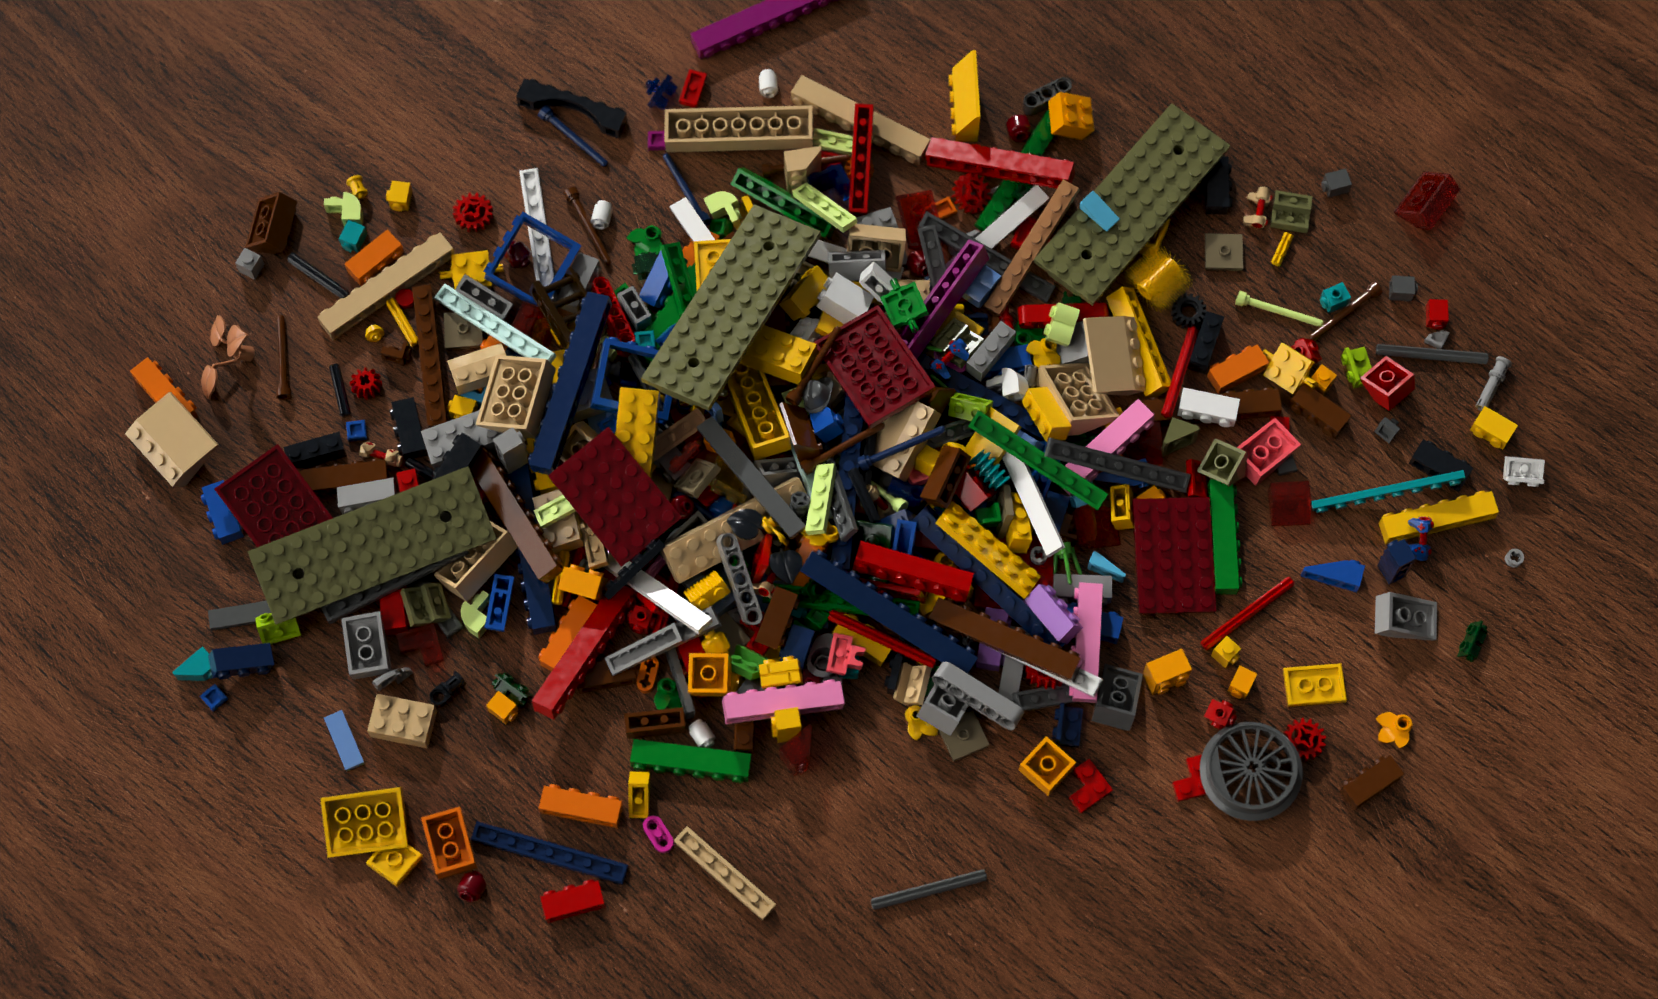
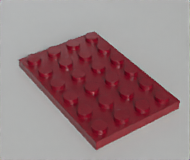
[813,305,936,429]
[548,427,682,567]
[214,444,333,548]
[1132,497,1216,614]

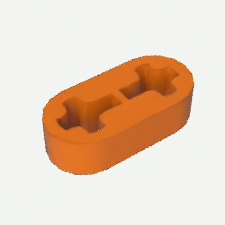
[637,657,659,694]

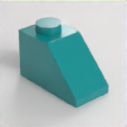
[172,646,212,681]

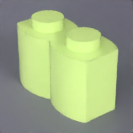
[1044,302,1080,347]

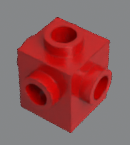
[1291,338,1322,365]
[627,605,656,635]
[1204,699,1237,730]

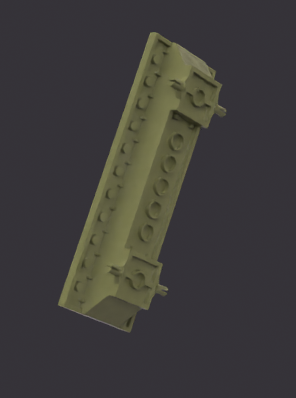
[1033,103,1231,306]
[641,204,821,411]
[247,466,497,625]

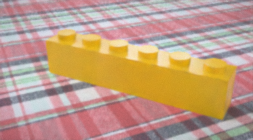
[1106,286,1171,397]
[1379,491,1499,545]

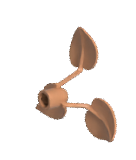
[201,315,254,400]

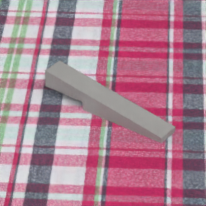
[605,606,722,676]

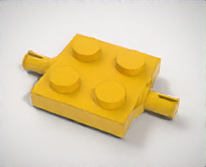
[440,250,504,289]
[1263,343,1317,395]

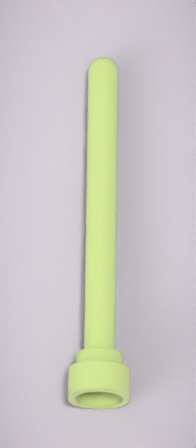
[1235,291,1324,327]
[835,457,909,512]

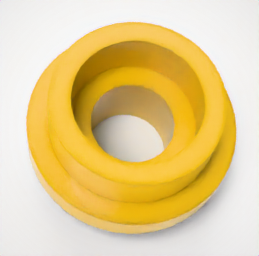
[365,325,384,342]

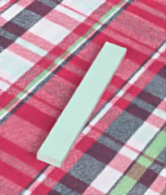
[434,284,556,363]

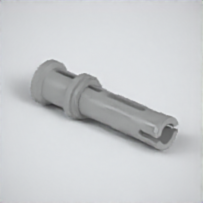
[1475,356,1512,411]

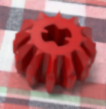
[349,367,383,400]

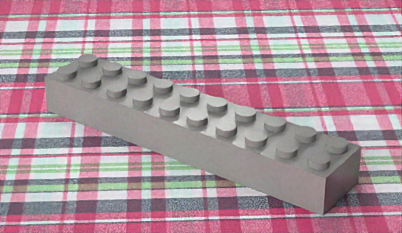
[421,368,613,469]

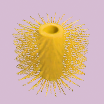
[1125,245,1193,313]

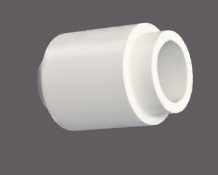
[759,69,778,98]
[591,200,613,229]
[688,719,716,748]

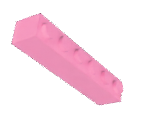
[1063,399,1154,496]
[1069,582,1103,703]
[722,679,845,724]

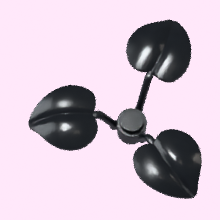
[727,506,809,585]

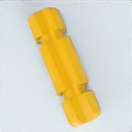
[1271,232,1293,267]

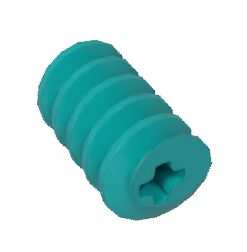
[969,449,1010,491]

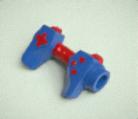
[929,338,969,380]
[1408,517,1434,561]

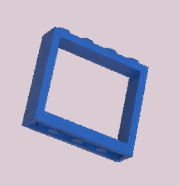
[483,212,582,311]
[590,337,672,425]

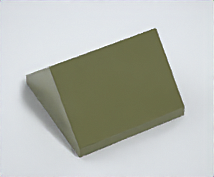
[1160,417,1200,458]
[1197,438,1248,486]

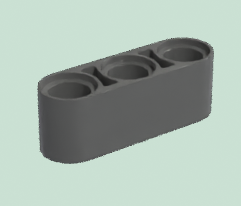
[1023,77,1072,116]

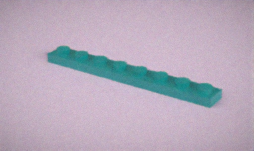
[1310,470,1465,513]

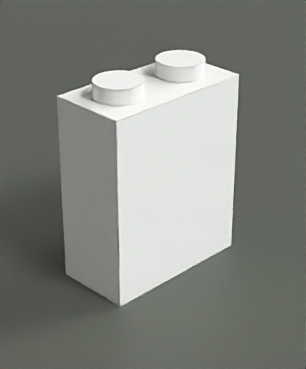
[816,272,874,324]

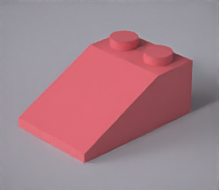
[1237,418,1301,486]

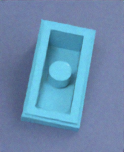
[1079,191,1120,232]
[1087,551,1126,583]

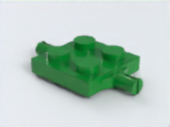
[880,278,929,333]

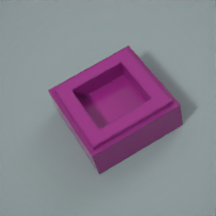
[648,131,666,151]

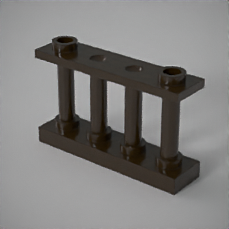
[529,266,609,350]

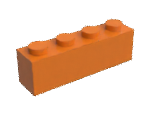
[130,357,198,418]
[538,595,597,672]
[539,784,623,828]

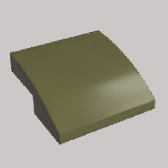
[1270,190,1312,233]
[930,318,984,369]
[400,582,451,627]

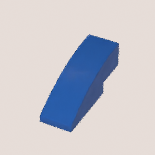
[892,519,917,556]

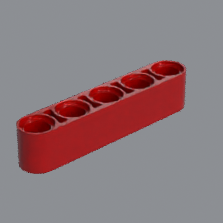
[591,277,635,357]
[1017,303,1109,329]

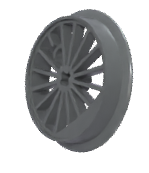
[1200,722,1303,821]

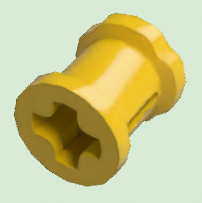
[346,175,368,199]

